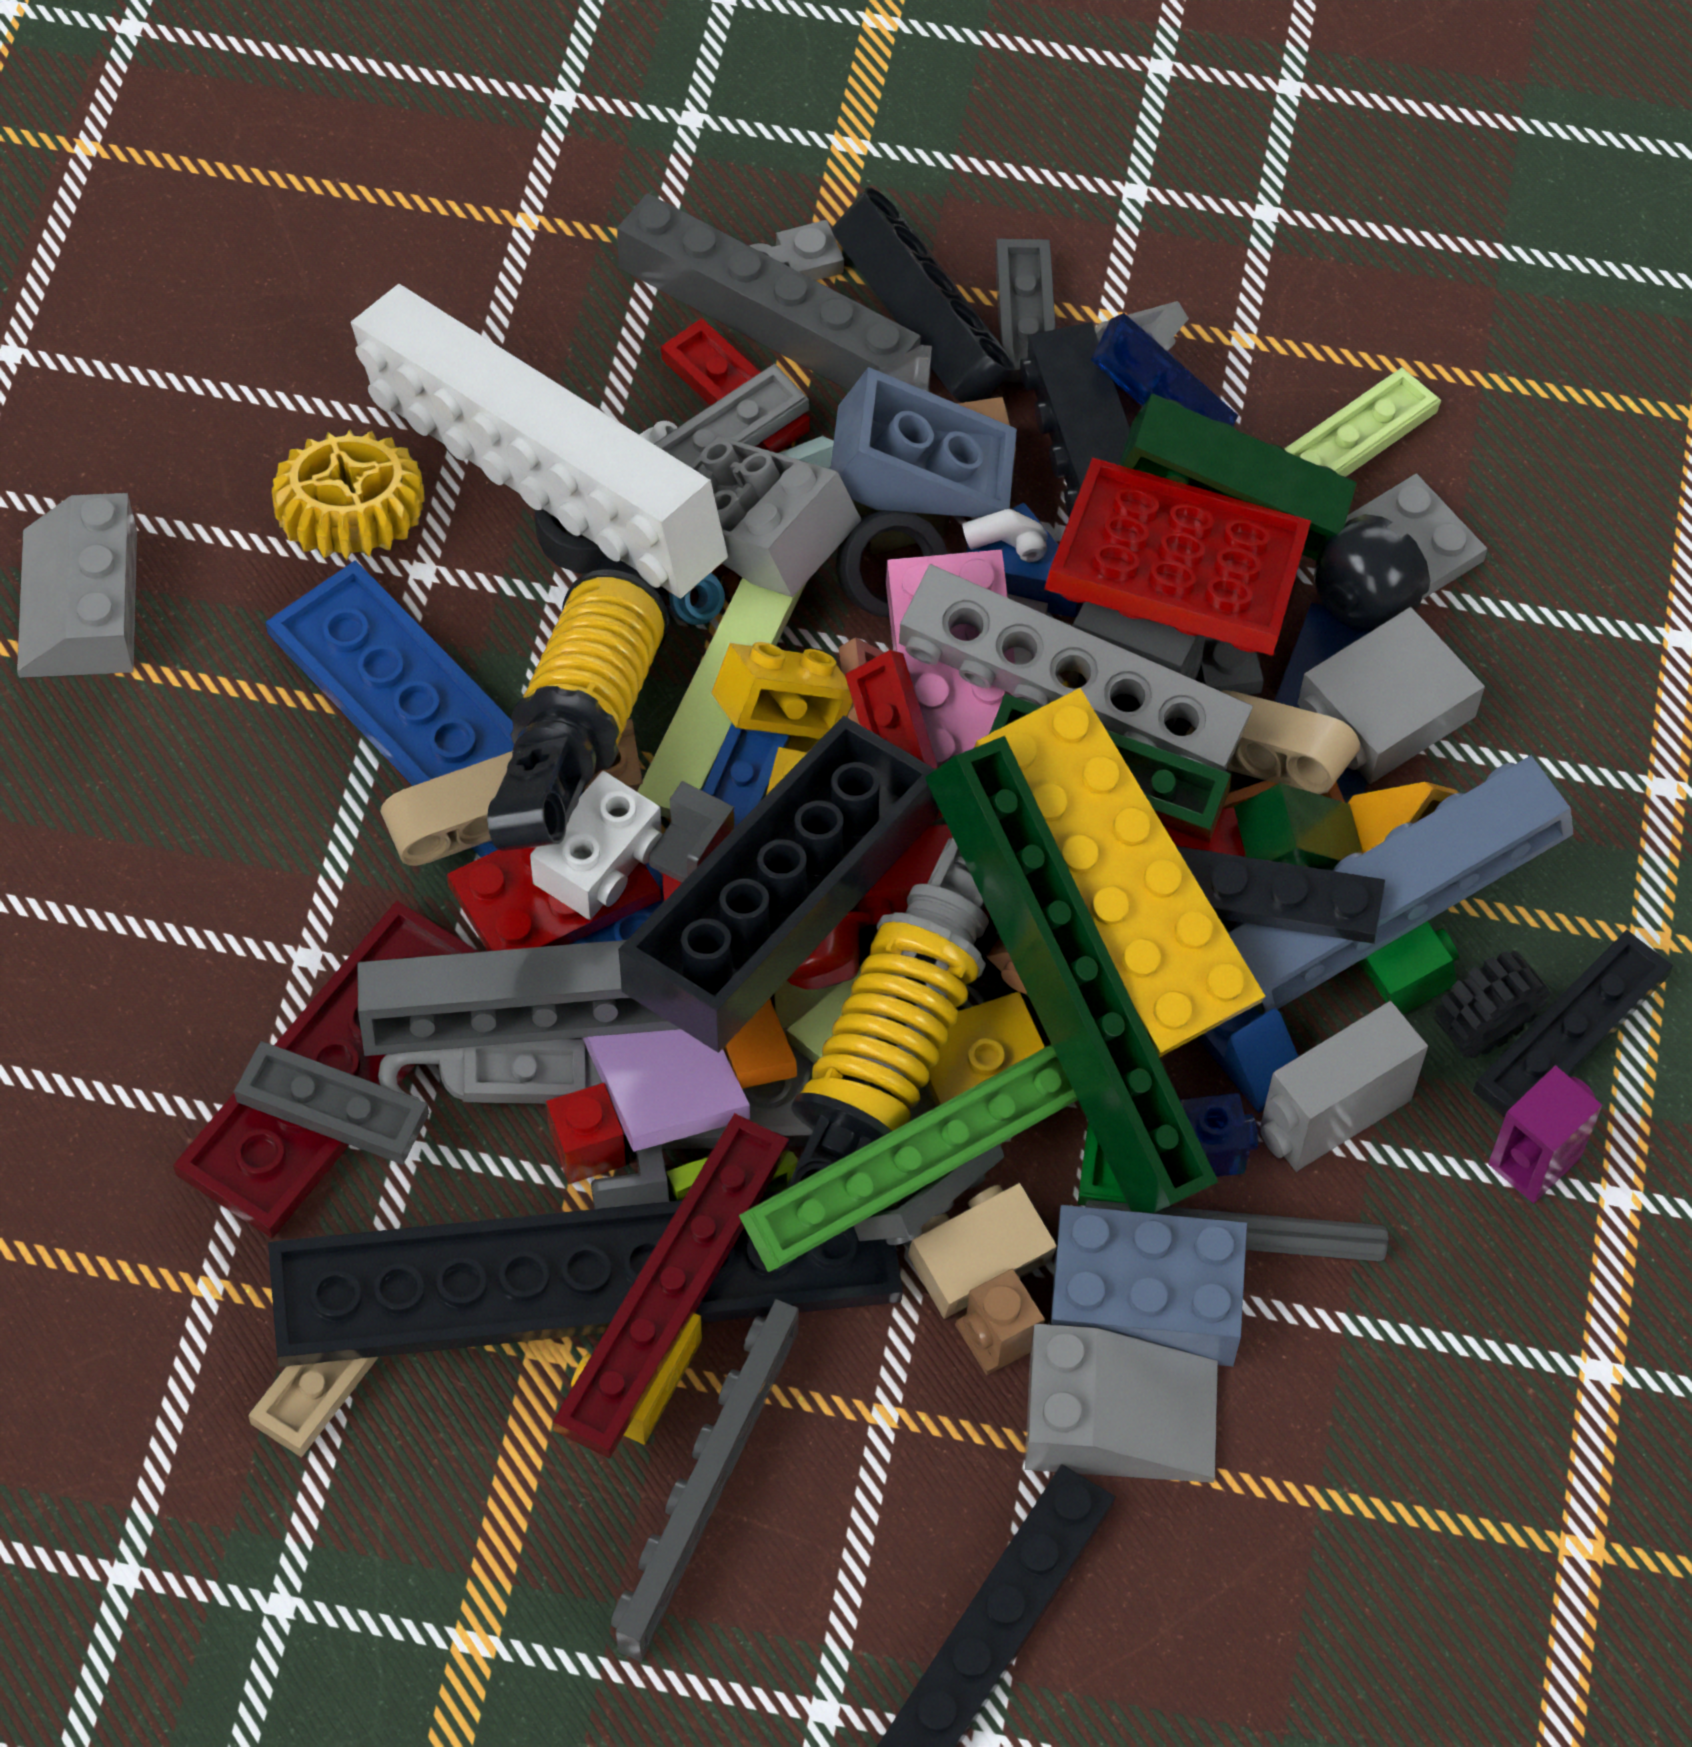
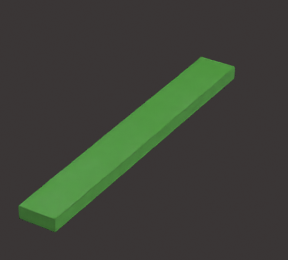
[739,1044,1078,1272]

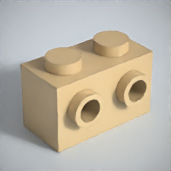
[908,1183,1057,1319]

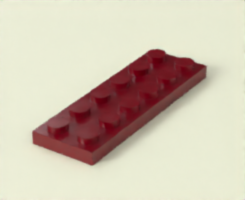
[173,900,479,1239]

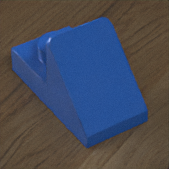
[1196,1007,1299,1113]

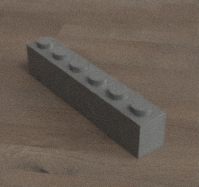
[617,193,921,391]
[358,940,680,1056]

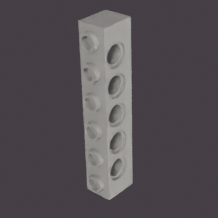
[899,564,1253,772]

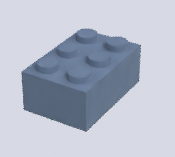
[1049,1205,1247,1367]

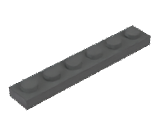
[611,1299,799,1662]

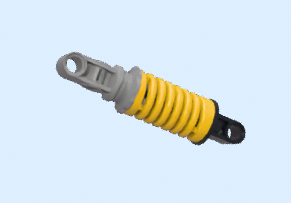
[785,837,989,1190]

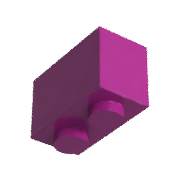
[1488,1065,1602,1204]

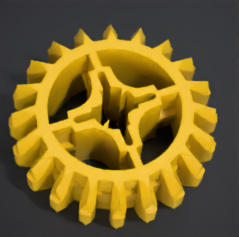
[272,429,425,561]

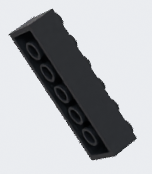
[618,715,939,1053]

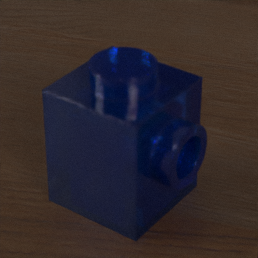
[1180,1093,1258,1177]

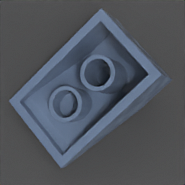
[830,367,1017,517]

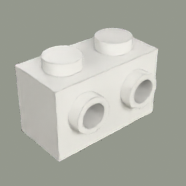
[530,771,663,920]

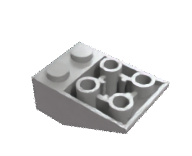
[690,436,862,597]

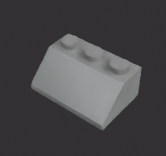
[17,493,137,678]

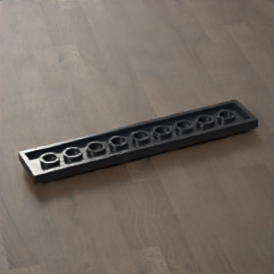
[268,1190,903,1367]

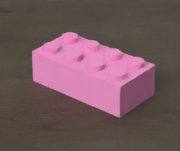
[886,550,1015,768]

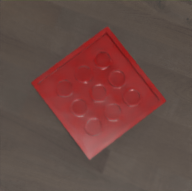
[1045,457,1311,656]

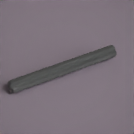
[1085,1200,1389,1261]

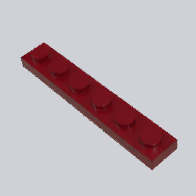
[552,1113,789,1459]

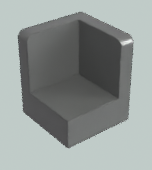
[649,781,734,882]
[591,1144,669,1209]

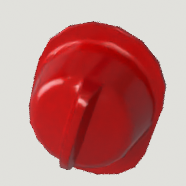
[787,912,873,990]

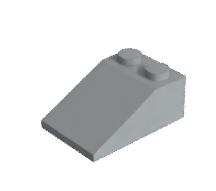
[1025,1324,1218,1483]

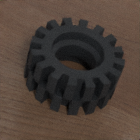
[1434,950,1550,1058]

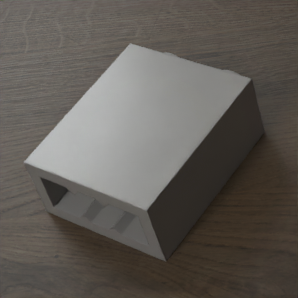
[1297,607,1485,784]
[1260,1001,1428,1172]

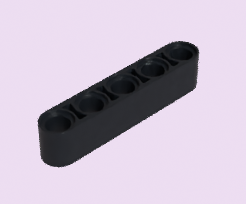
[831,187,1015,403]

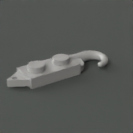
[378,1039,602,1104]

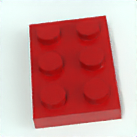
[447,847,660,951]

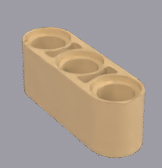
[1186,690,1360,794]
[380,751,513,866]

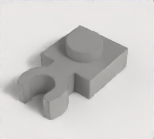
[750,220,844,281]

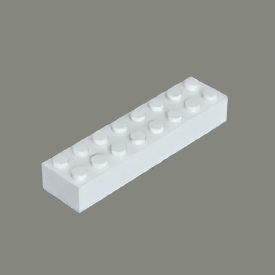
[351,284,728,599]

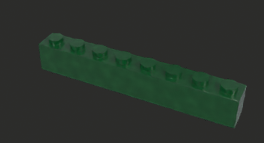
[924,736,1218,1213]

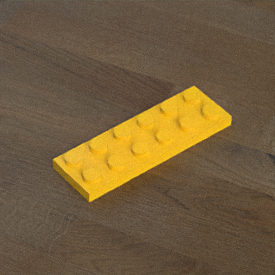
[974,688,1266,1057]

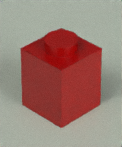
[546,1083,626,1184]

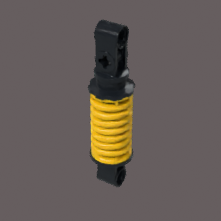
[487,555,669,851]

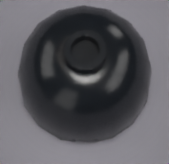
[1314,514,1431,631]

